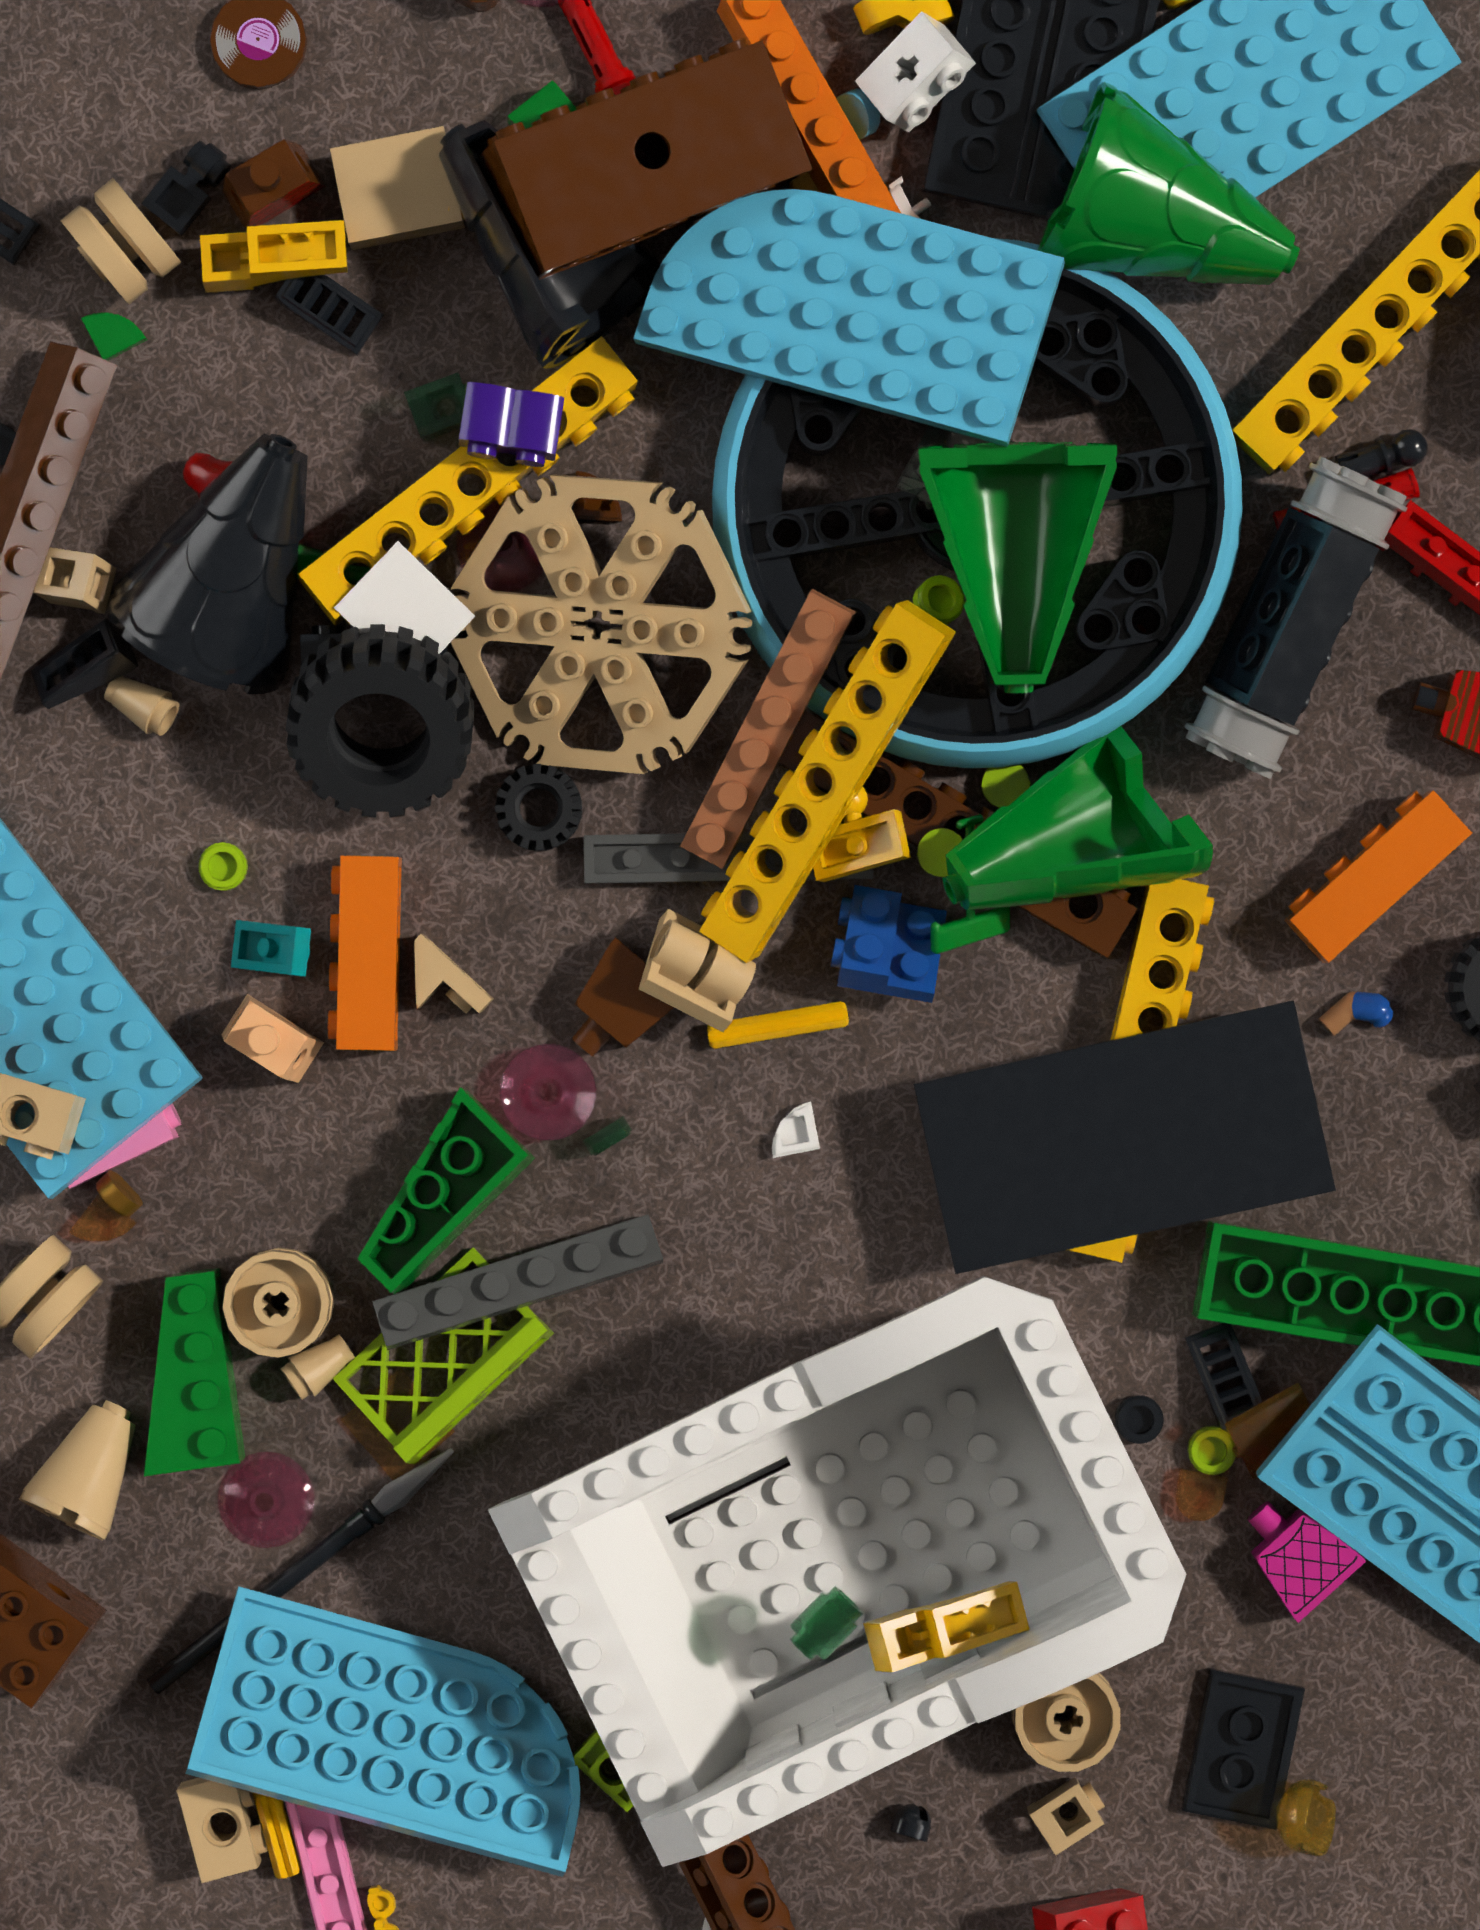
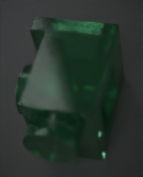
[404,372,472,442]

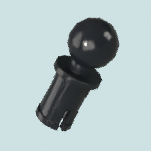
[1335,429,1428,477]

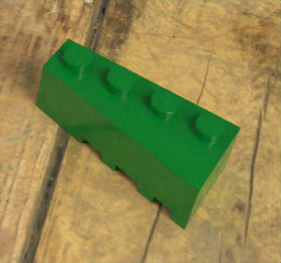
[357,1087,535,1294]
[144,1268,246,1476]

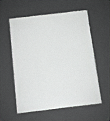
[334,541,475,654]

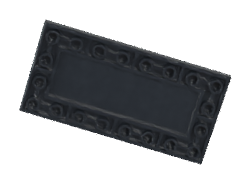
[913,1000,1336,1274]

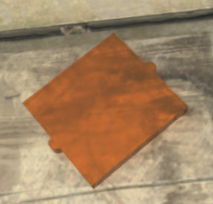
[341,1368,456,1480]
[1224,1383,1311,1479]

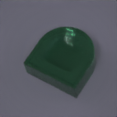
[583,1115,632,1156]

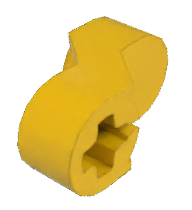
[853,0,955,35]

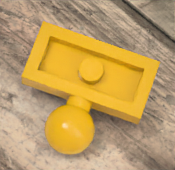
[813,787,911,882]

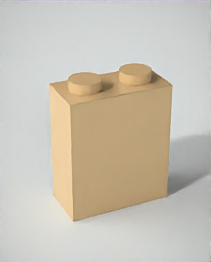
[330,126,465,250]

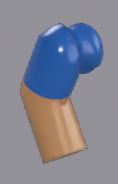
[1318,991,1393,1036]

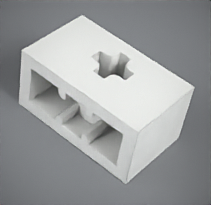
[855,11,976,132]

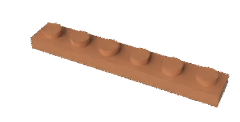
[680,589,856,869]

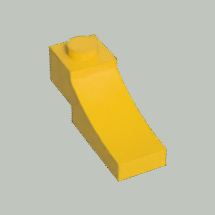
[200,220,348,293]
[863,1581,1029,1672]

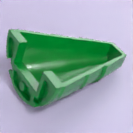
[1038,82,1300,285]
[919,442,1117,693]
[943,726,1213,910]

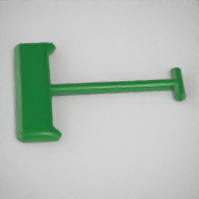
[931,814,1010,954]

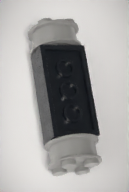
[1184,456,1408,779]

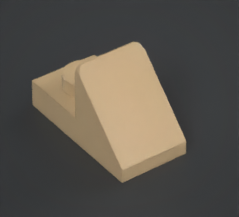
[414,934,494,1014]

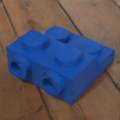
[831,885,947,1003]

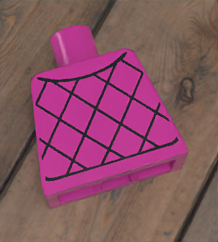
[1247,1501,1366,1623]

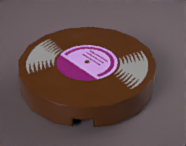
[210,0,307,90]

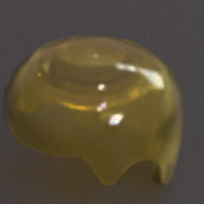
[1276,1779,1336,1857]

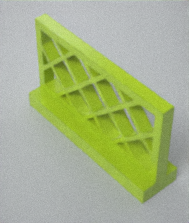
[333,1247,554,1465]

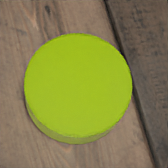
[913,575,965,625]
[981,765,1030,808]
[917,828,962,877]
[199,842,248,891]
[1187,1426,1236,1475]

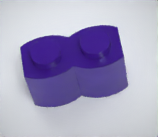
[459,382,564,467]

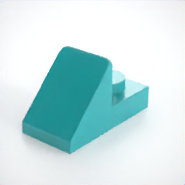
[231,920,311,977]

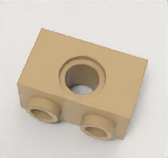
[0,1073,86,1160]
[177,1778,267,1883]

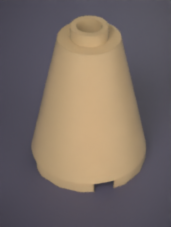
[19,1400,136,1541]

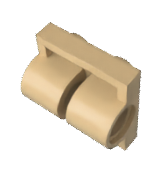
[639,909,756,1032]

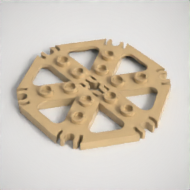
[450,474,752,774]

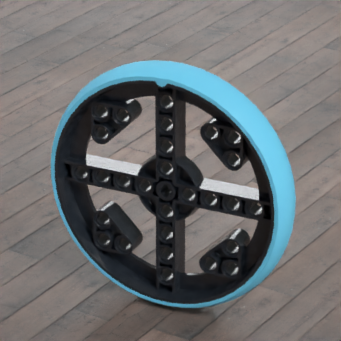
[712,238,1243,768]

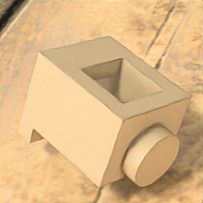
[33,547,117,614]
[1027,1777,1105,1855]

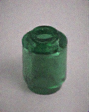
[790,1586,863,1660]

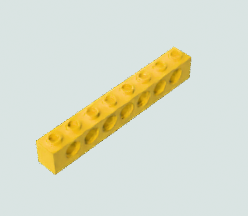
[1232,170,1480,475]
[298,336,638,626]
[699,600,956,963]
[1069,879,1214,1263]

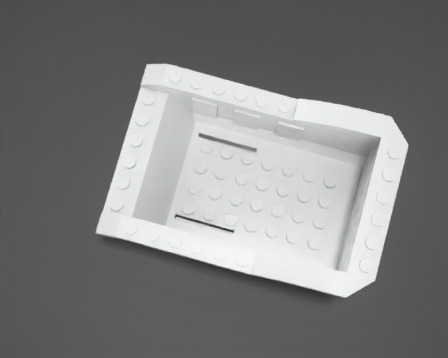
[488,1276,1187,1867]

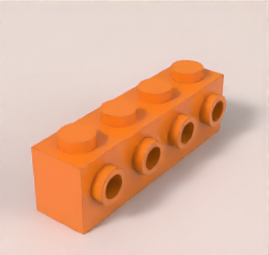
[1284,790,1472,963]
[328,856,402,1051]

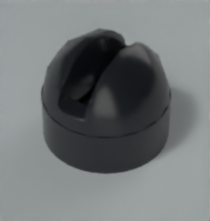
[890,1804,931,1842]

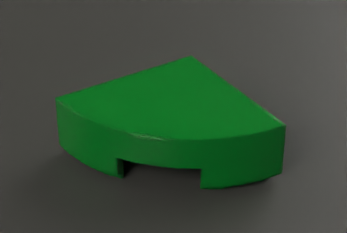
[81,312,148,361]

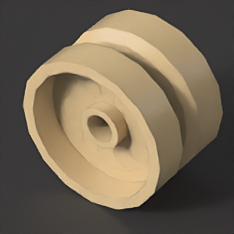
[60,178,181,304]
[0,1235,104,1359]
[223,1247,335,1358]
[1012,1673,1120,1772]

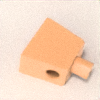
[221,994,324,1083]

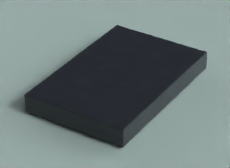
[1181,1668,1305,1830]

